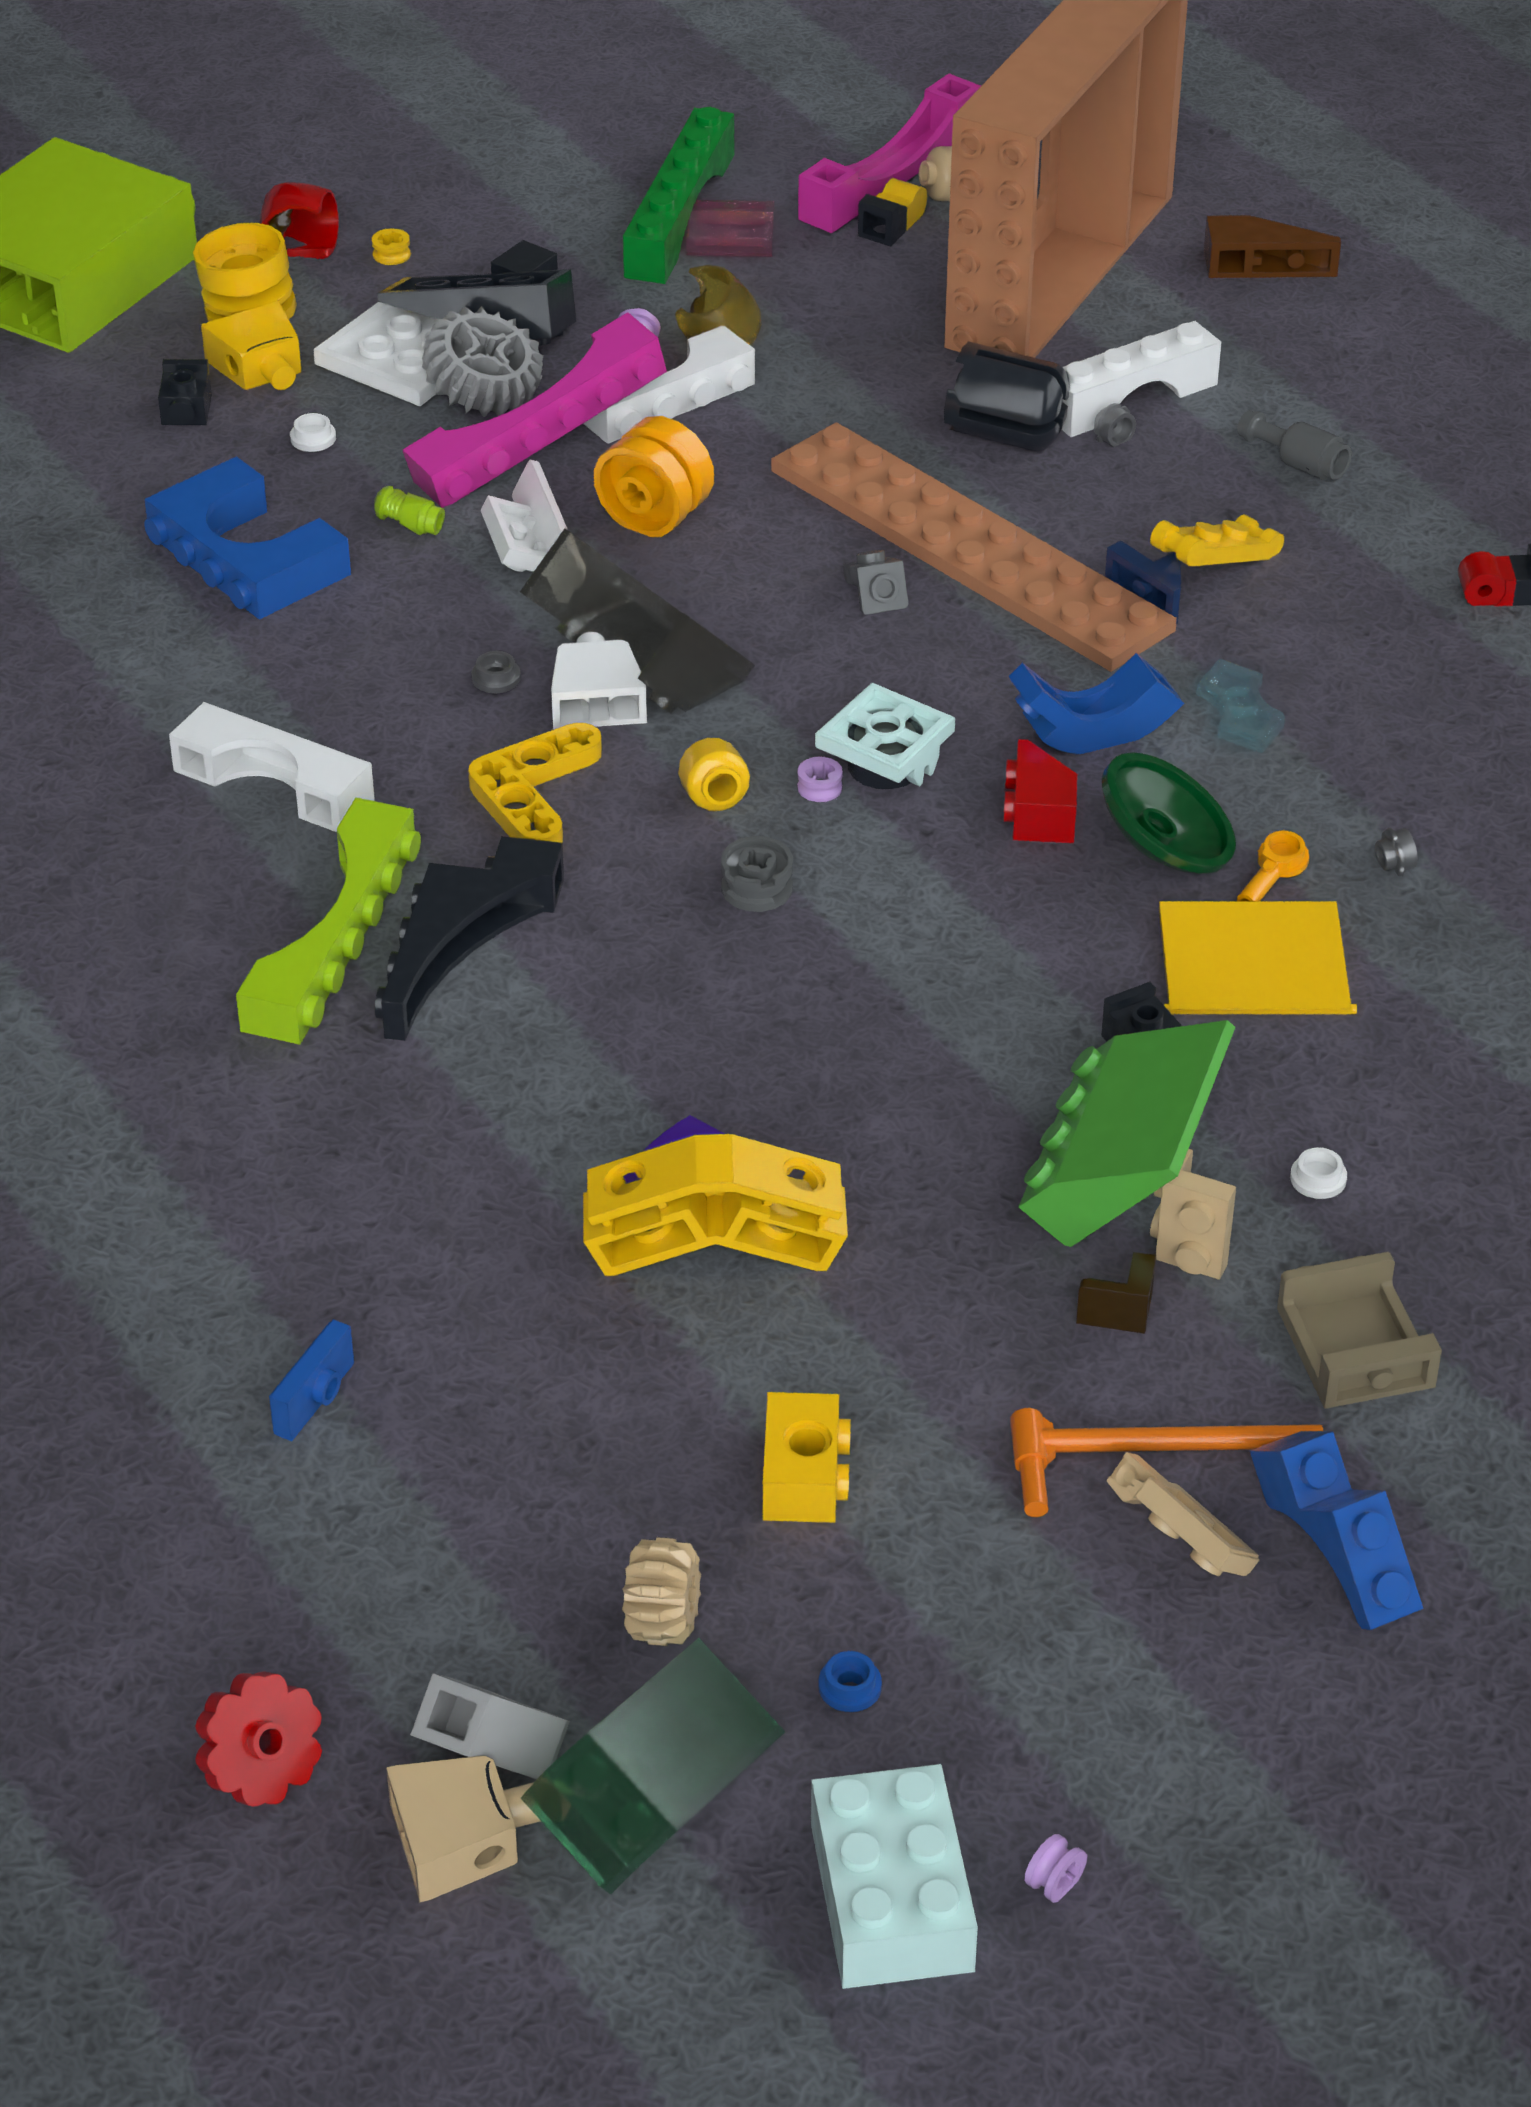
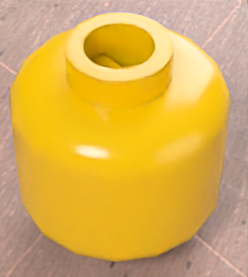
[678,738,750,811]

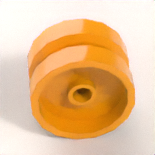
[594,416,714,537]

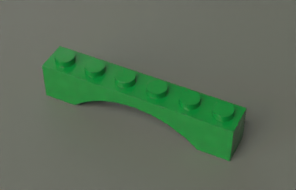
[623,107,735,284]

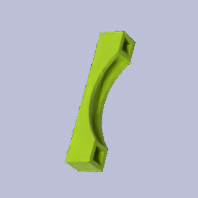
[236,797,421,1045]

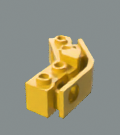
[583,1134,848,1276]

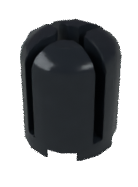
[944,341,1070,451]

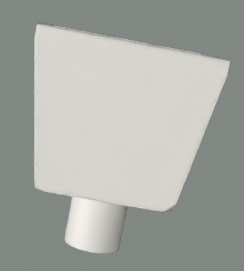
[551,632,647,729]

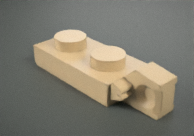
[1107,1452,1259,1576]

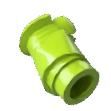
[374,486,445,535]

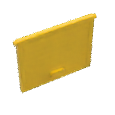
[1159,901,1357,1014]

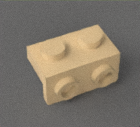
[1150,1149,1236,1280]

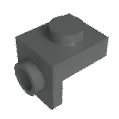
[843,550,908,615]

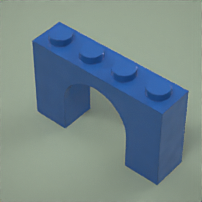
[144,456,351,619]

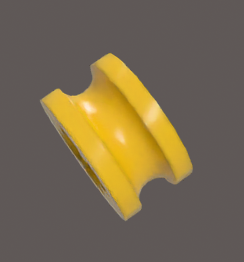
[371,228,411,265]

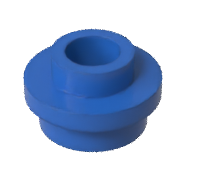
[818,1651,882,1712]

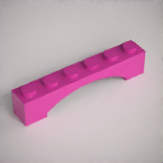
[798,74,981,233]
[403,312,667,508]

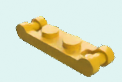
[1150,514,1284,566]

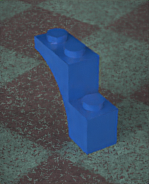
[1250,1431,1424,1630]

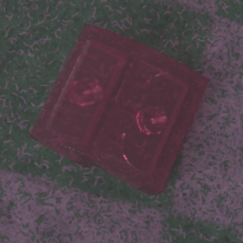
[687,200,775,257]

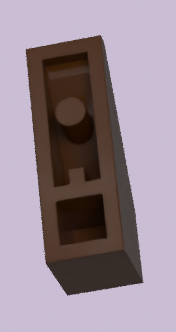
[1204,215,1341,278]

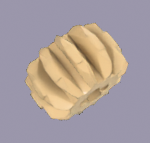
[622,1538,701,1646]

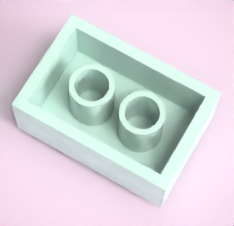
[811,1764,978,1989]

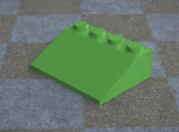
[1019,1020,1235,1247]

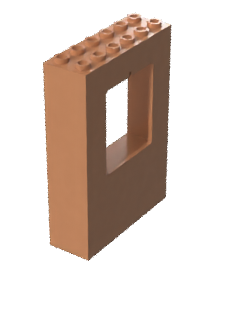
[944,0,1188,358]

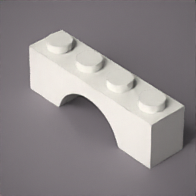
[1062,321,1221,437]
[583,325,755,444]
[169,702,374,832]

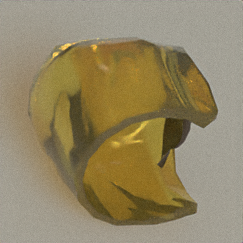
[675,265,762,346]

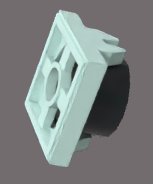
[815,683,955,789]

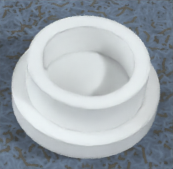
[290,413,336,452]
[1290,1147,1347,1199]

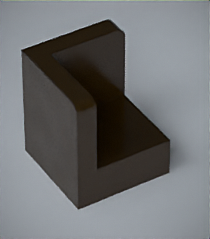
[1076,1252,1156,1334]

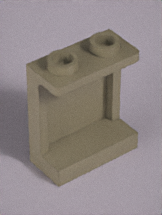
[1277,1252,1442,1409]

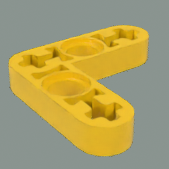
[468,723,602,843]

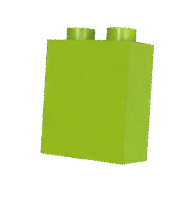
[0,137,197,353]

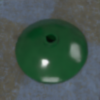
[1102,752,1236,874]

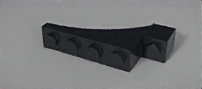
[375,836,564,1041]

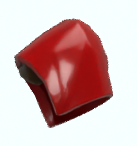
[260,182,339,259]

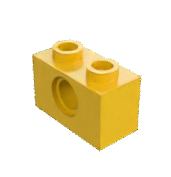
[763,1392,851,1523]

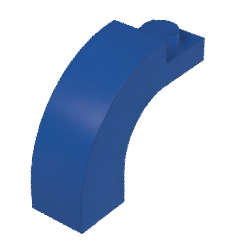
[1008,653,1185,754]

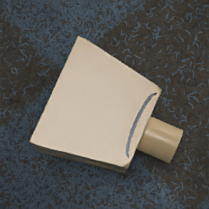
[386,1756,548,1902]

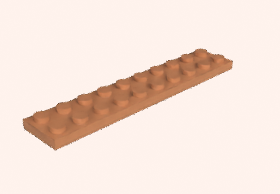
[771,422,1177,672]

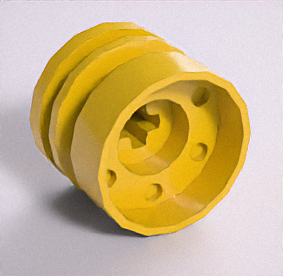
[193,223,297,322]

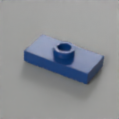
[269,1319,354,1441]

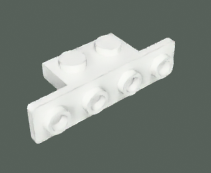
[481,460,583,601]

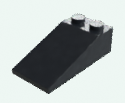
[377,269,577,346]

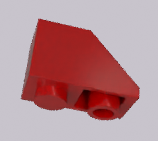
[1004,739,1078,843]

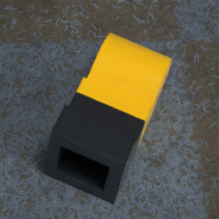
[858,178,928,247]

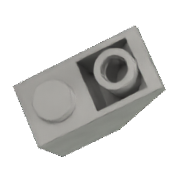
[410,1673,570,1782]

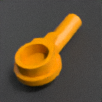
[1237,830,1309,901]

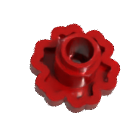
[195,1671,322,1807]

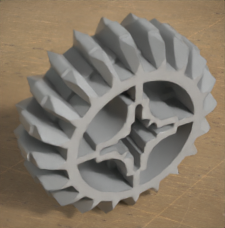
[422,306,543,417]

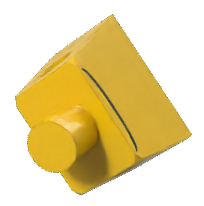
[201,301,301,390]

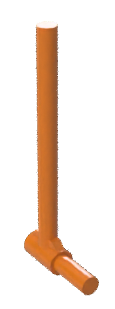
[1010,1408,1323,1517]

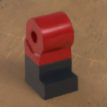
[1458,544,1531,606]

